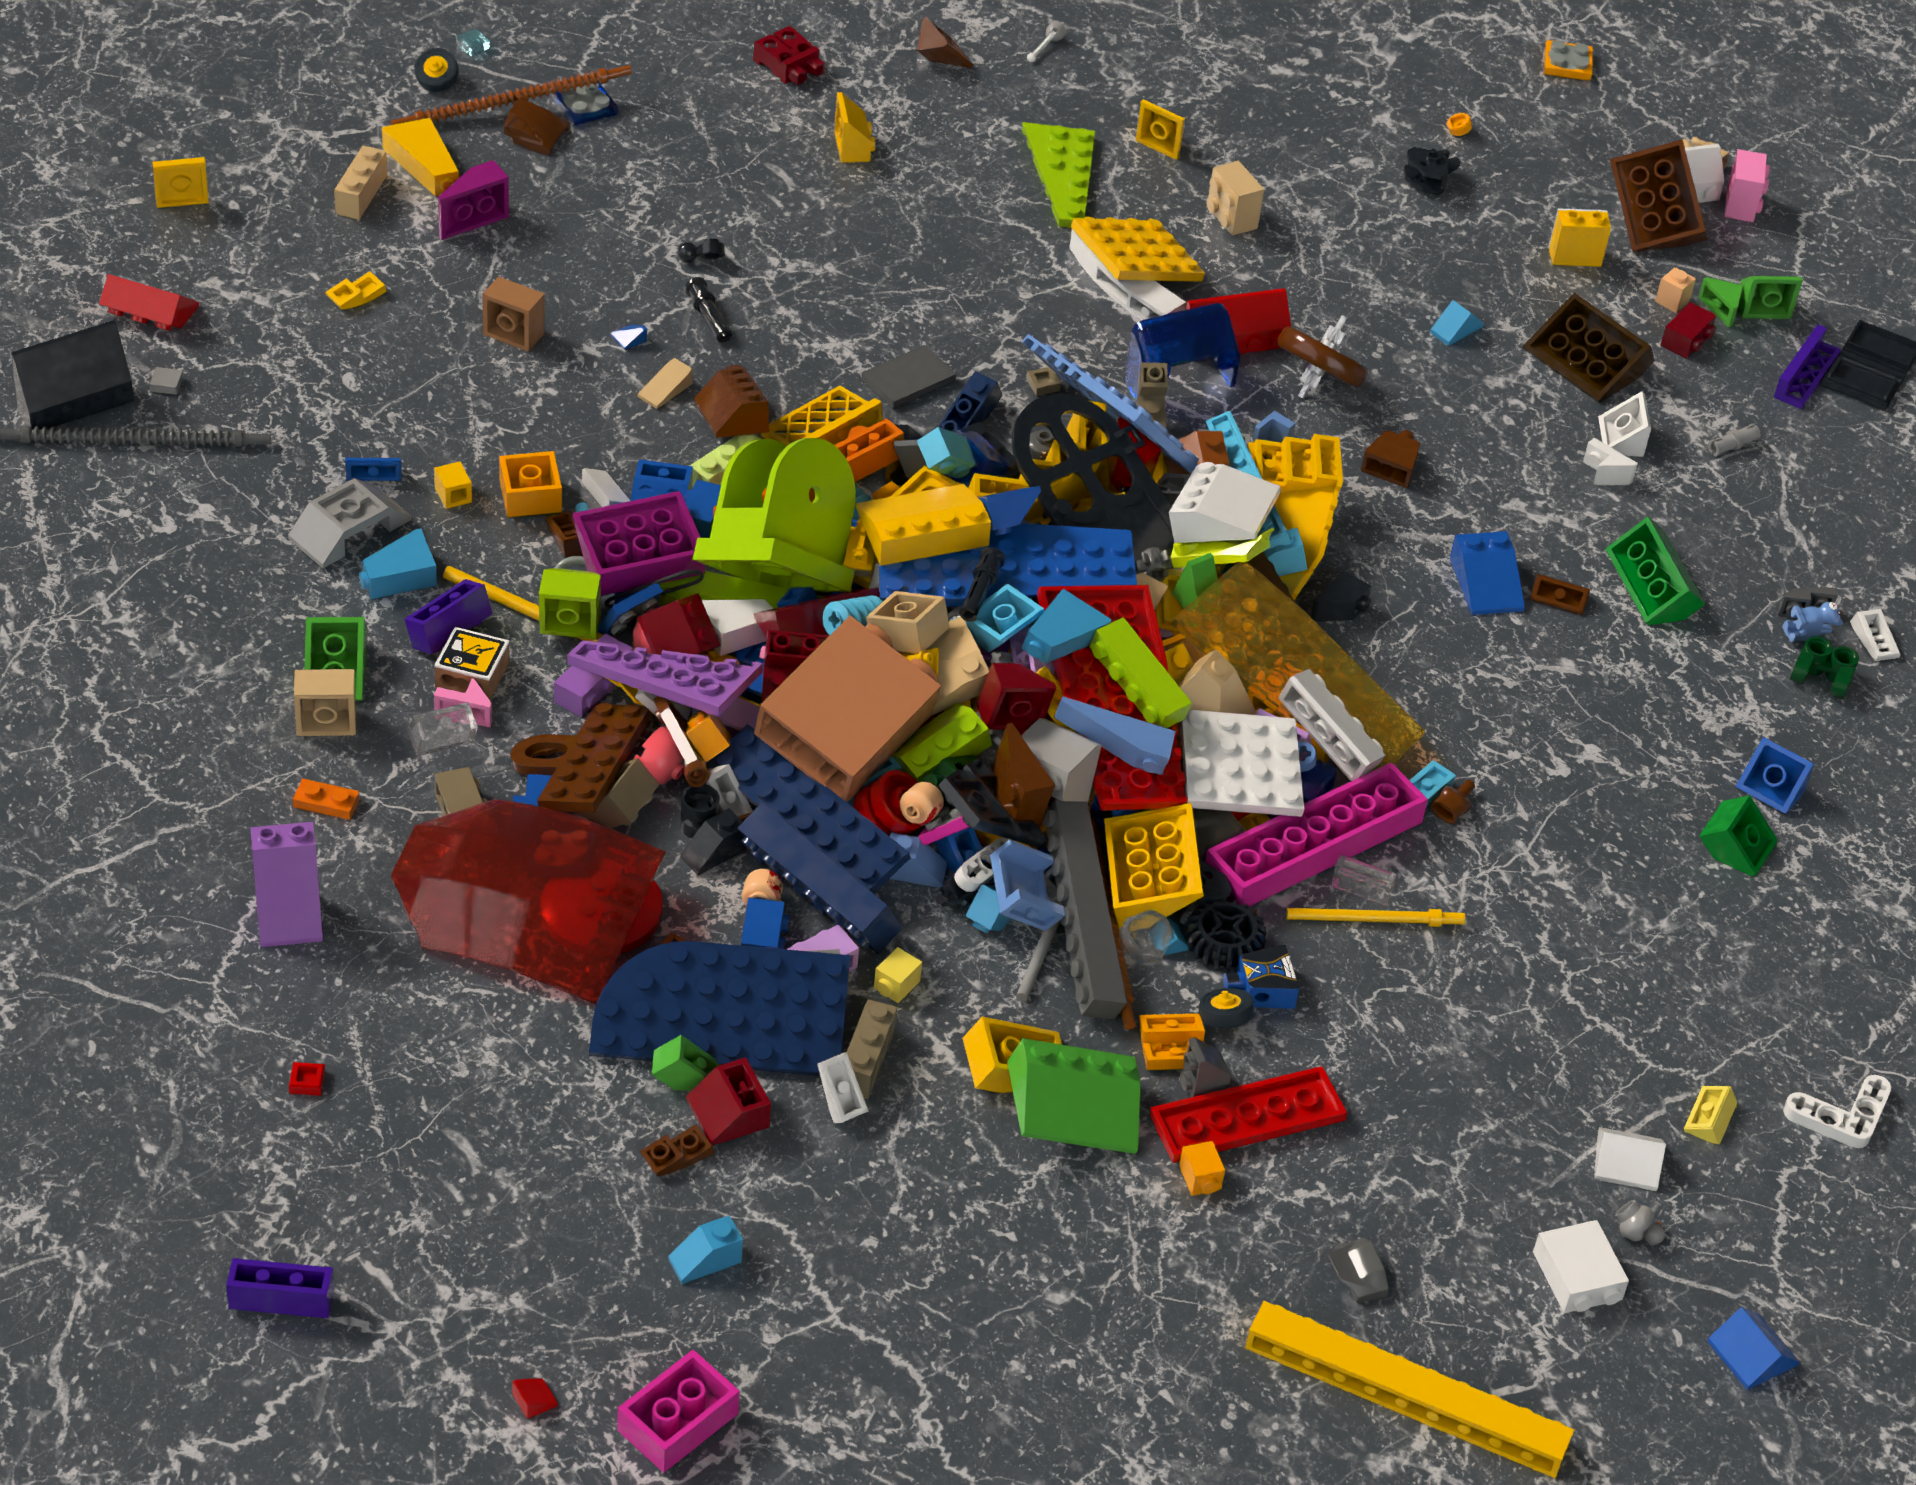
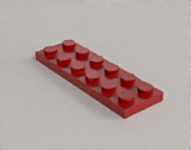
[1149,1066,1347,1163]

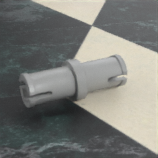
[1708,423,1760,456]

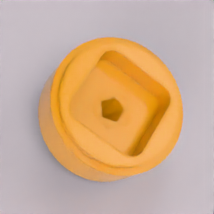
[1447,113,1472,136]

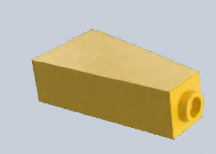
[382,118,459,196]

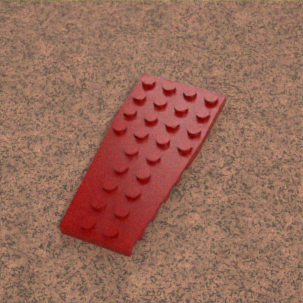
[1036,585,1188,811]

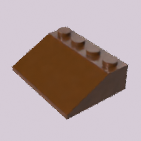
[1610,139,1708,252]

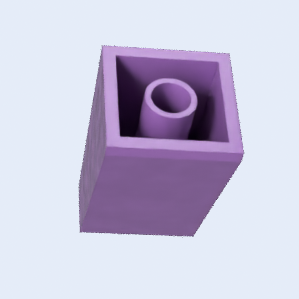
[250,822,323,947]

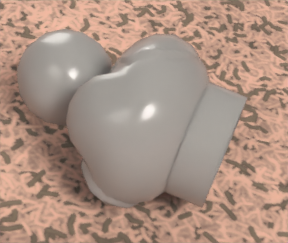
[1615,1199,1665,1245]

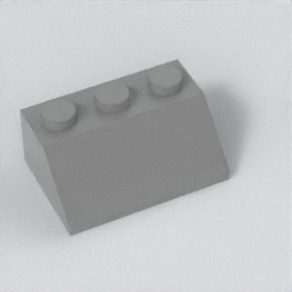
[1022,718,1102,802]

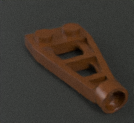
[654,696,710,787]

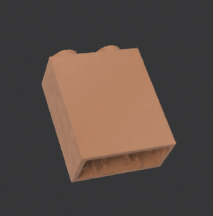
[754,615,941,802]

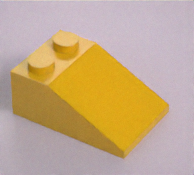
[963,1016,1062,1093]

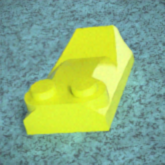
[1171,528,1275,568]

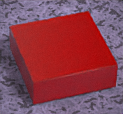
[289,1062,325,1096]

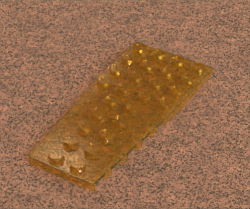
[1171,561,1425,773]

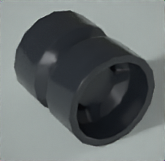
[680,784,720,838]

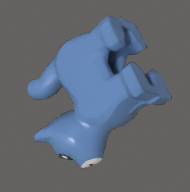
[1783,602,1843,642]

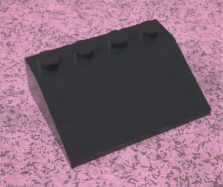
[11,320,134,430]

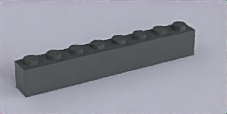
[1042,798,1127,1020]

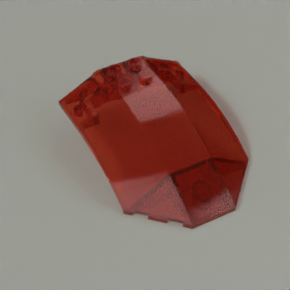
[391,799,666,1005]

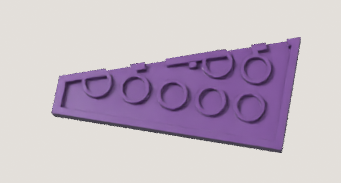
[567,640,763,717]

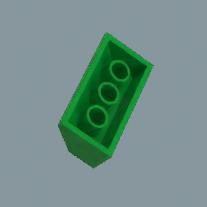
[1605,516,1705,625]

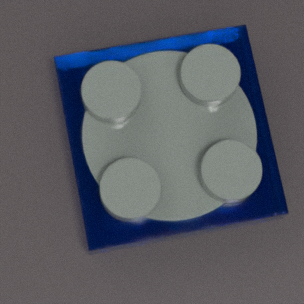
[553,82,618,126]

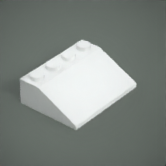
[1169,462,1281,543]

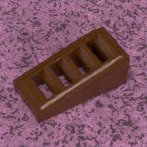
[545,511,583,558]

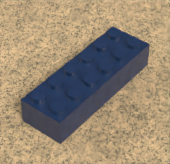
[737,802,902,954]

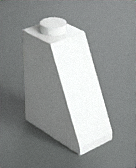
[702,599,773,656]

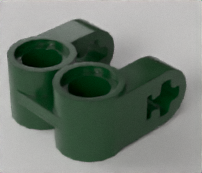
[1790,636,1859,699]

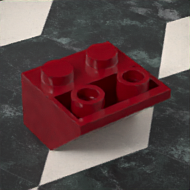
[686,1057,771,1146]

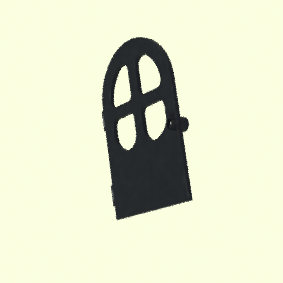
[1011,394,1174,571]

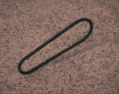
[604,570,704,608]

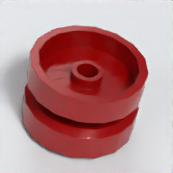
[853,770,923,836]

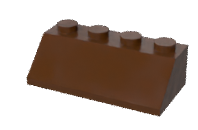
[694,365,770,438]

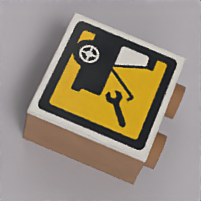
[434,627,510,700]

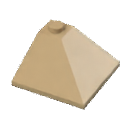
[897,617,989,716]
[1176,649,1256,743]

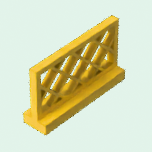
[761,385,883,446]

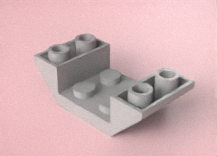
[288,478,412,568]

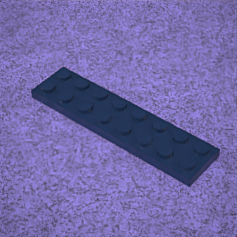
[706,724,911,894]

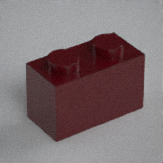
[1660,302,1717,359]

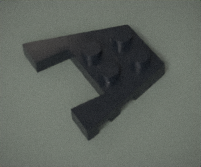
[939,757,1049,848]

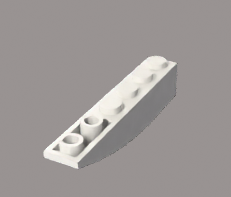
[1070,229,1186,334]

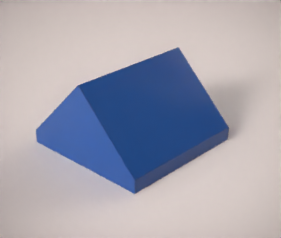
[1735,737,1814,814]
[1707,1307,1800,1390]

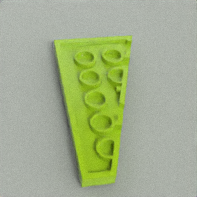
[1022,122,1095,228]

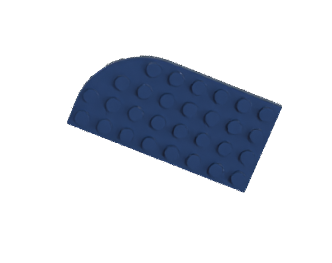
[589,941,850,1076]

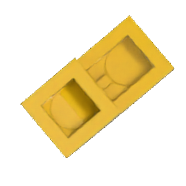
[325,271,387,310]

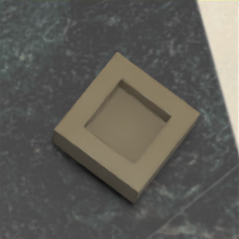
[1026,367,1061,396]

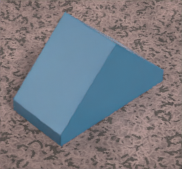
[1430,300,1484,346]

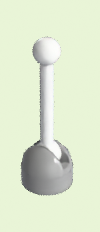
[1027,21,1067,62]

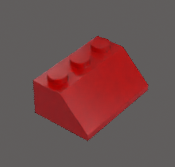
[99,274,200,331]

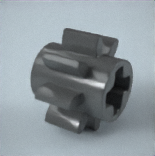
[1136,547,1173,581]

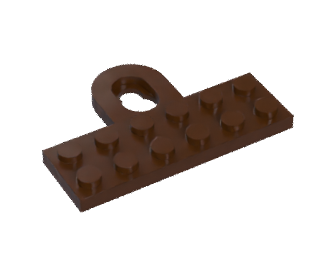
[510,703,652,813]

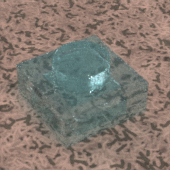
[456,29,490,57]

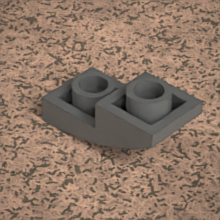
[1778,587,1838,619]

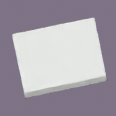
[1598,392,1651,457]
[1594,1127,1666,1191]

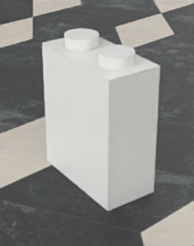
[1533,1220,1629,1313]

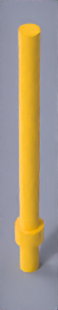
[1286,908,1465,927]

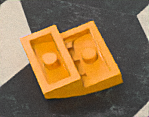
[1139,1013,1205,1070]

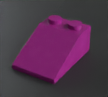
[438,160,509,240]

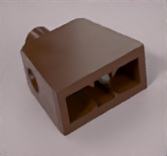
[1361,430,1420,489]

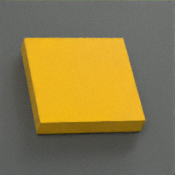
[152,157,209,208]

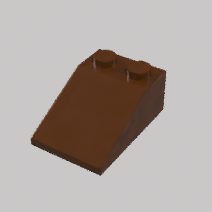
[992,723,1055,826]

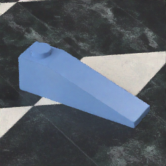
[1054,697,1175,775]

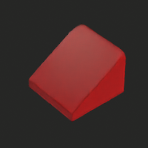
[512,1378,558,1419]

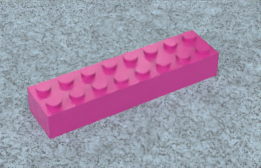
[1204,762,1428,907]

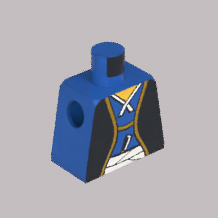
[1223,945,1299,1009]

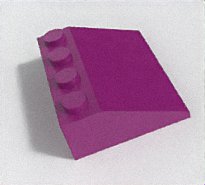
[573,491,706,596]

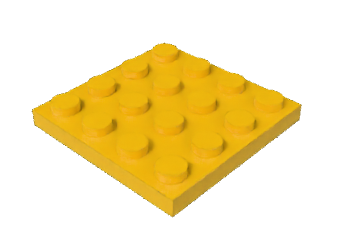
[1071,217,1205,282]

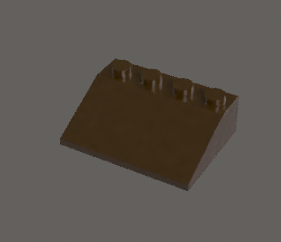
[1523,292,1655,403]

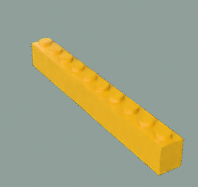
[1245,1301,1574,1478]

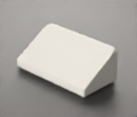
[582,468,630,507]

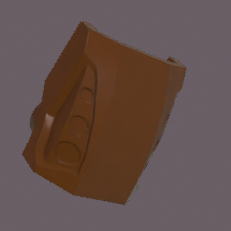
[504,98,570,156]

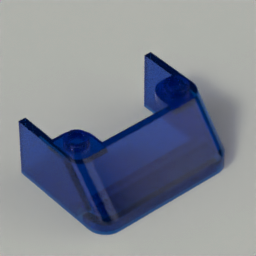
[1124,303,1240,401]

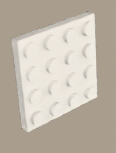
[1180,710,1304,817]

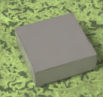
[149,367,183,395]

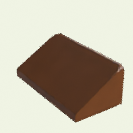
[1529,574,1590,615]

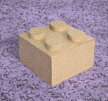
[1207,160,1264,236]
[866,591,950,655]
[294,669,356,736]

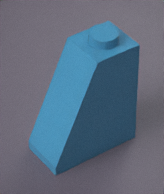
[359,528,437,599]
[1021,589,1111,664]

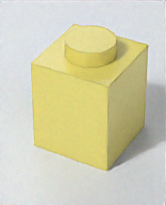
[874,947,922,1003]

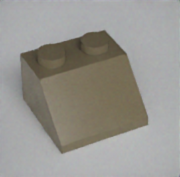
[575,758,660,828]

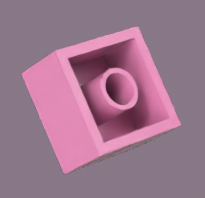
[1724,149,1770,222]

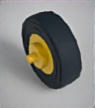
[414,48,459,92]
[1199,988,1254,1028]

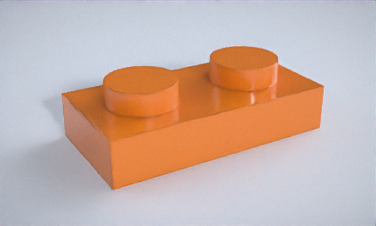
[292,778,360,820]

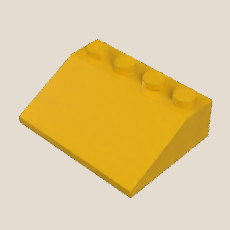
[856,484,991,566]
[1104,803,1204,931]

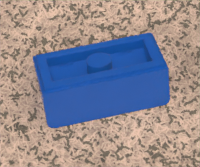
[345,458,402,481]

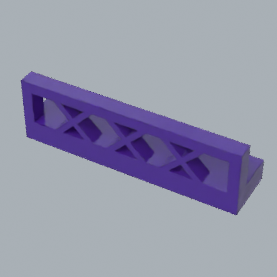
[1773,324,1841,409]

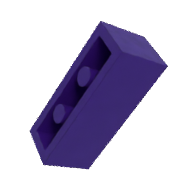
[404,579,493,654]
[226,1258,334,1318]

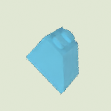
[966,584,1044,653]

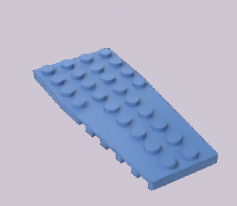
[1022,334,1199,474]

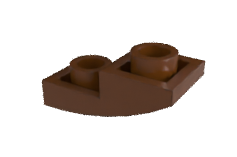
[640,1124,715,1177]

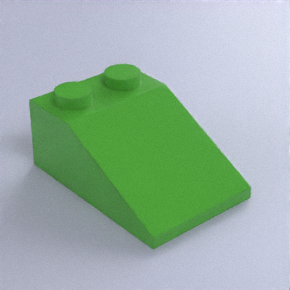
[305,617,368,701]

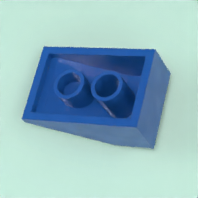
[1450,531,1525,615]

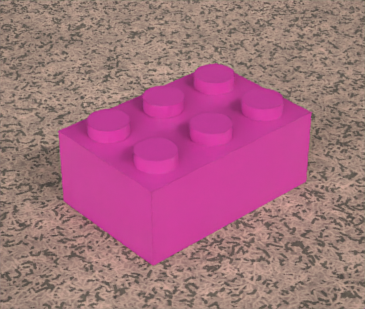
[617,1350,740,1473]

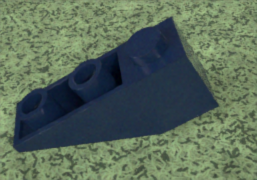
[938,371,1003,433]

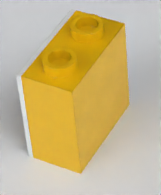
[1549,208,1611,267]

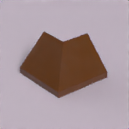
[917,16,974,68]

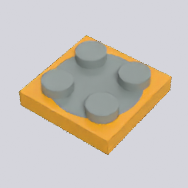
[1544,40,1593,81]

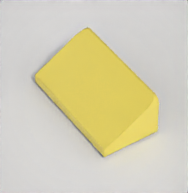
[1684,1086,1737,1144]

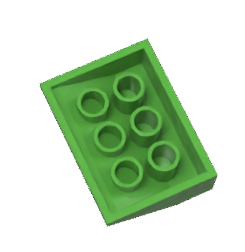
[1007,1038,1141,1154]

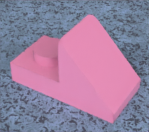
[434,678,492,727]

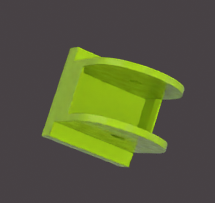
[693,438,856,592]

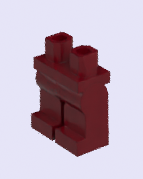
[753,26,825,85]

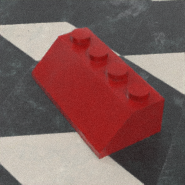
[1181,288,1291,360]

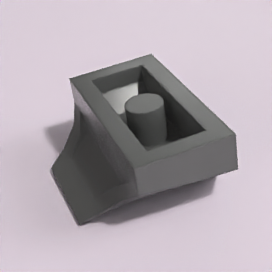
[1327,1238,1388,1303]

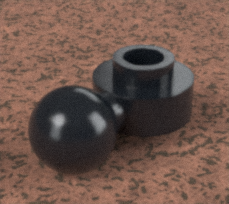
[677,238,725,263]

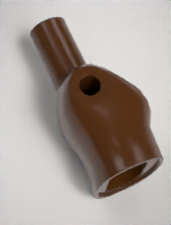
[1430,780,1475,824]

